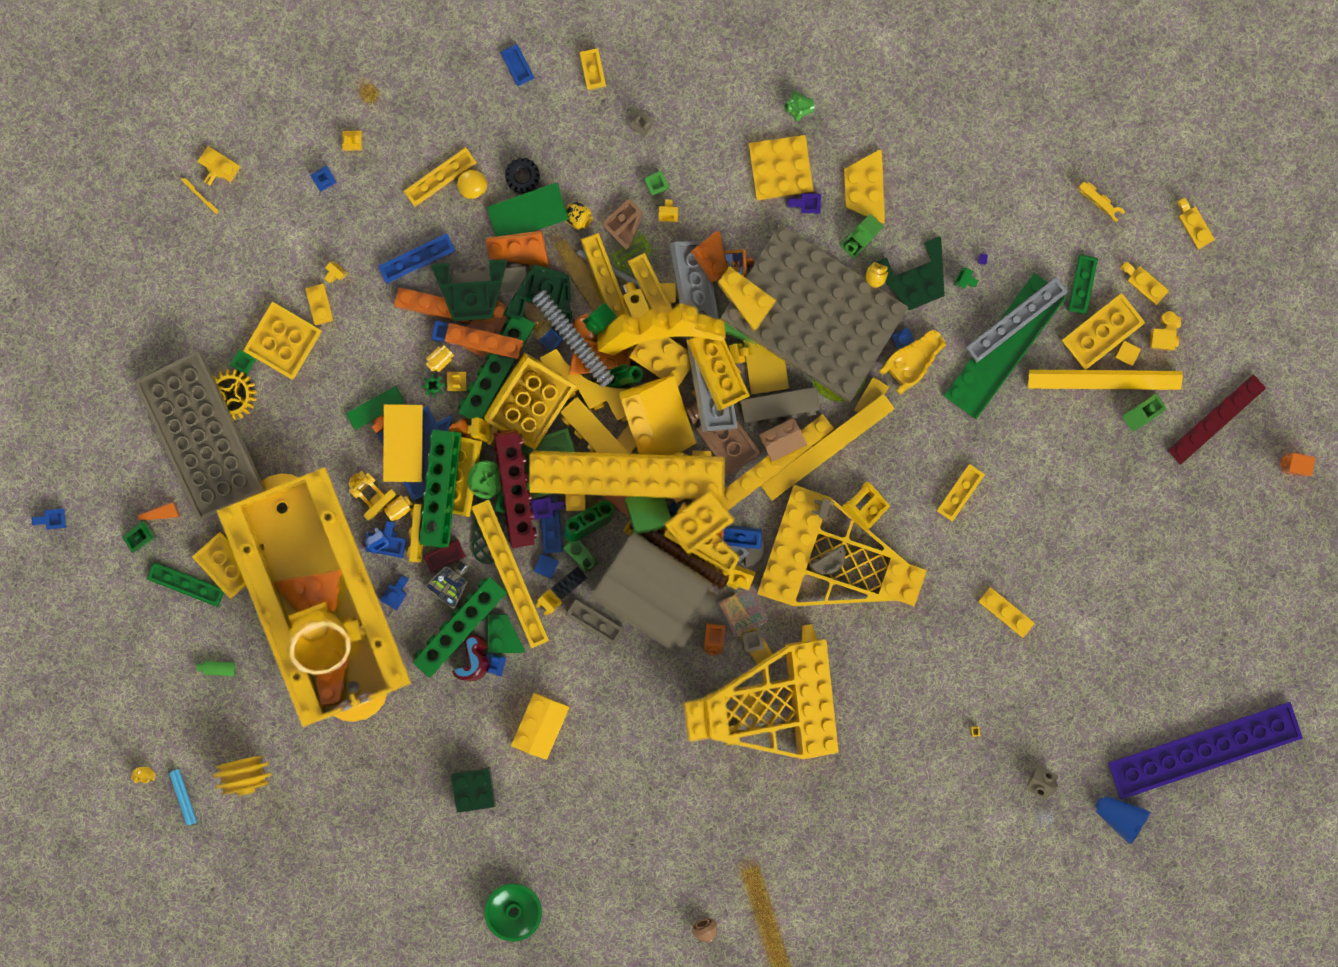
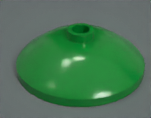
[484,883,542,942]

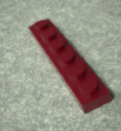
[1167,374,1266,465]

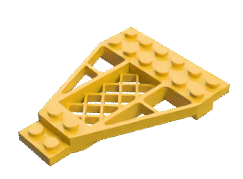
[757,485,927,606]
[683,639,839,759]

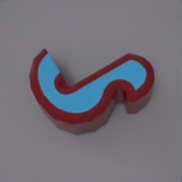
[452,634,489,682]

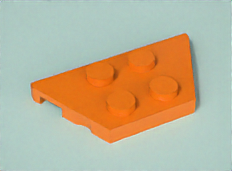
[275,569,342,612]

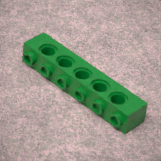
[458,317,536,420]
[419,430,462,548]
[413,577,507,678]

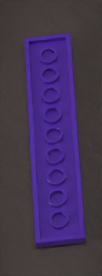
[1108,702,1303,800]

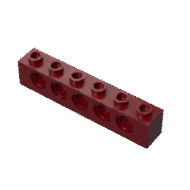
[493,429,537,549]

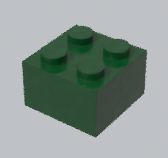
[451,767,496,813]

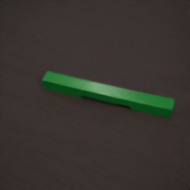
[592,364,628,381]

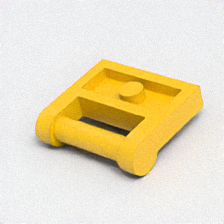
[843,482,890,531]

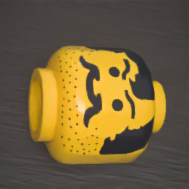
[565,201,593,230]

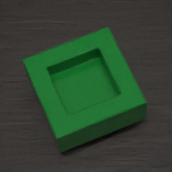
[230,349,257,375]

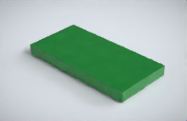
[487,183,570,237]

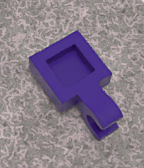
[787,194,821,214]
[531,497,566,519]

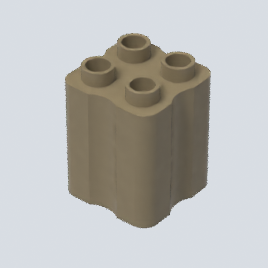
[591,532,716,649]

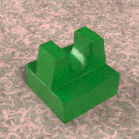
[953,268,979,288]

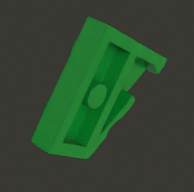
[488,614,525,653]

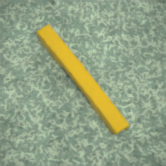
[181,178,218,216]

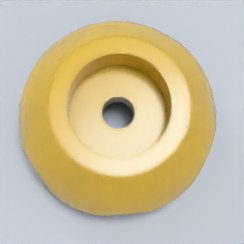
[131,767,156,783]

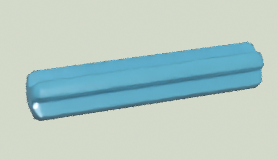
[169,769,197,825]

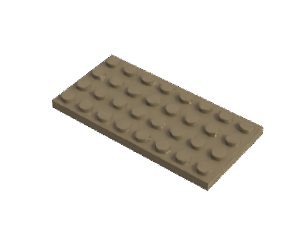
[135,350,266,521]

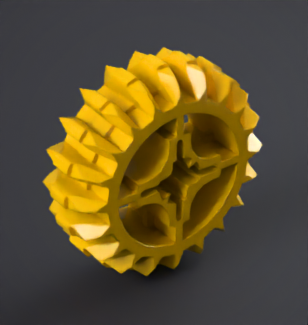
[213,369,257,421]

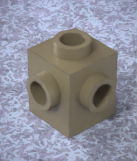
[1026,765,1058,800]

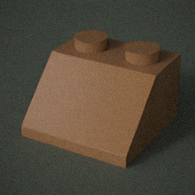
[759,418,807,462]

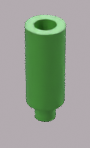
[196,661,236,676]

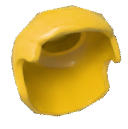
[457,170,488,199]

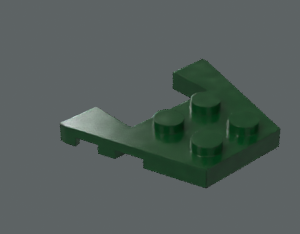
[870,236,945,311]
[431,259,507,321]
[503,264,572,332]

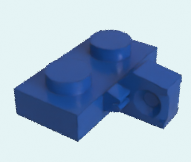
[365,520,407,558]

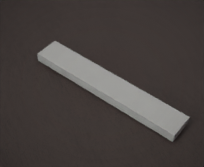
[965,277,1068,363]

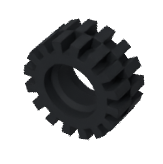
[505,158,540,193]
[551,567,587,600]

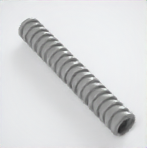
[532,290,615,387]

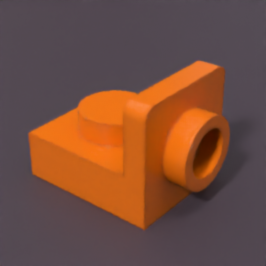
[703,623,726,655]

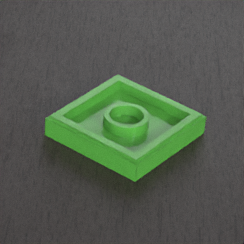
[625,496,671,534]

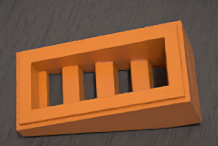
[137,502,181,520]

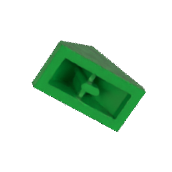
[122,522,158,553]

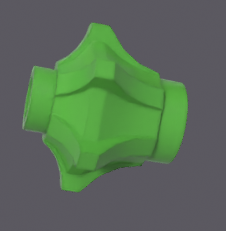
[785,91,814,121]

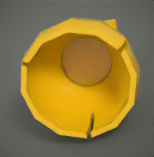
[288,602,350,674]

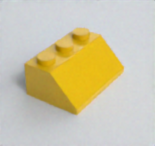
[511,692,570,760]

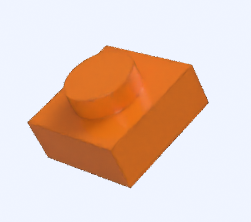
[372,415,384,433]

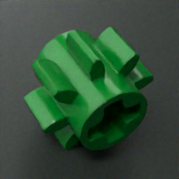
[421,374,446,398]

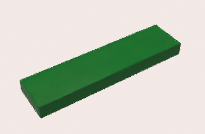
[147,562,224,607]

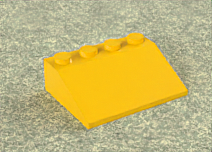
[484,352,576,450]
[619,374,696,455]

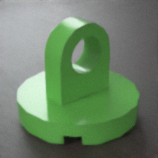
[468,460,501,499]

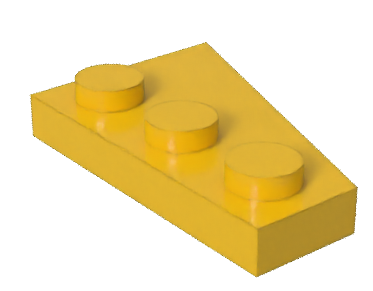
[717,266,776,332]

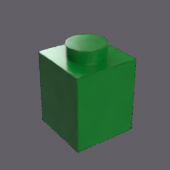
[583,302,617,335]

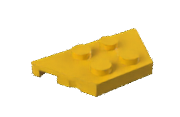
[844,150,885,224]

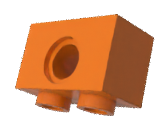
[1280,453,1316,477]

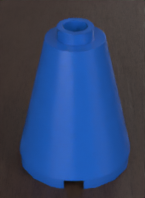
[1095,796,1151,844]

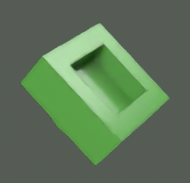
[644,171,669,196]

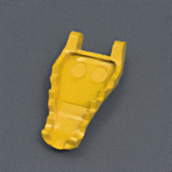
[879,330,946,395]

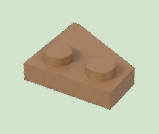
[602,198,643,251]

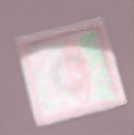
[718,586,769,637]

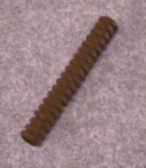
[629,522,729,590]

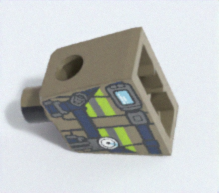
[424,561,469,609]

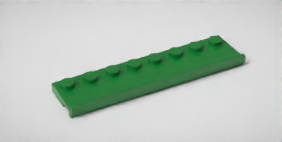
[944,273,1067,420]

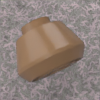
[692,918,717,943]

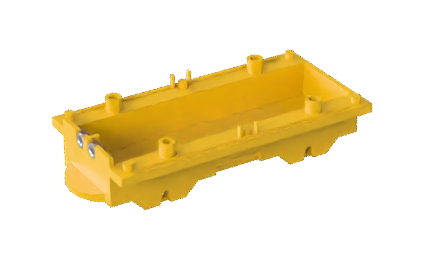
[217,467,412,727]

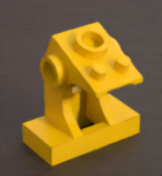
[348,471,398,521]

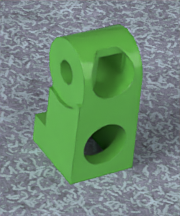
[563,540,598,573]

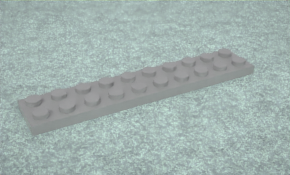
[670,241,738,432]

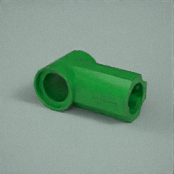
[607,366,643,388]

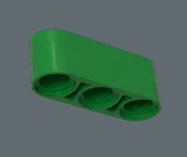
[564,500,614,542]

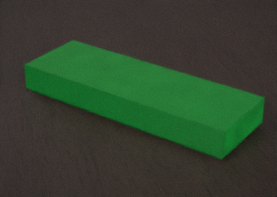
[1067,254,1098,315]
[346,386,406,431]

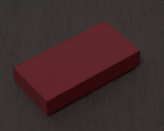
[423,539,466,573]

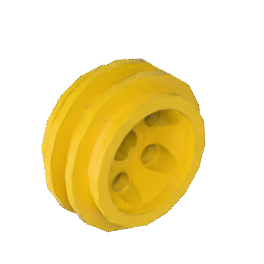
[212,755,272,796]

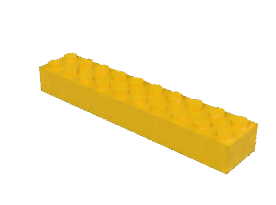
[530,451,725,499]

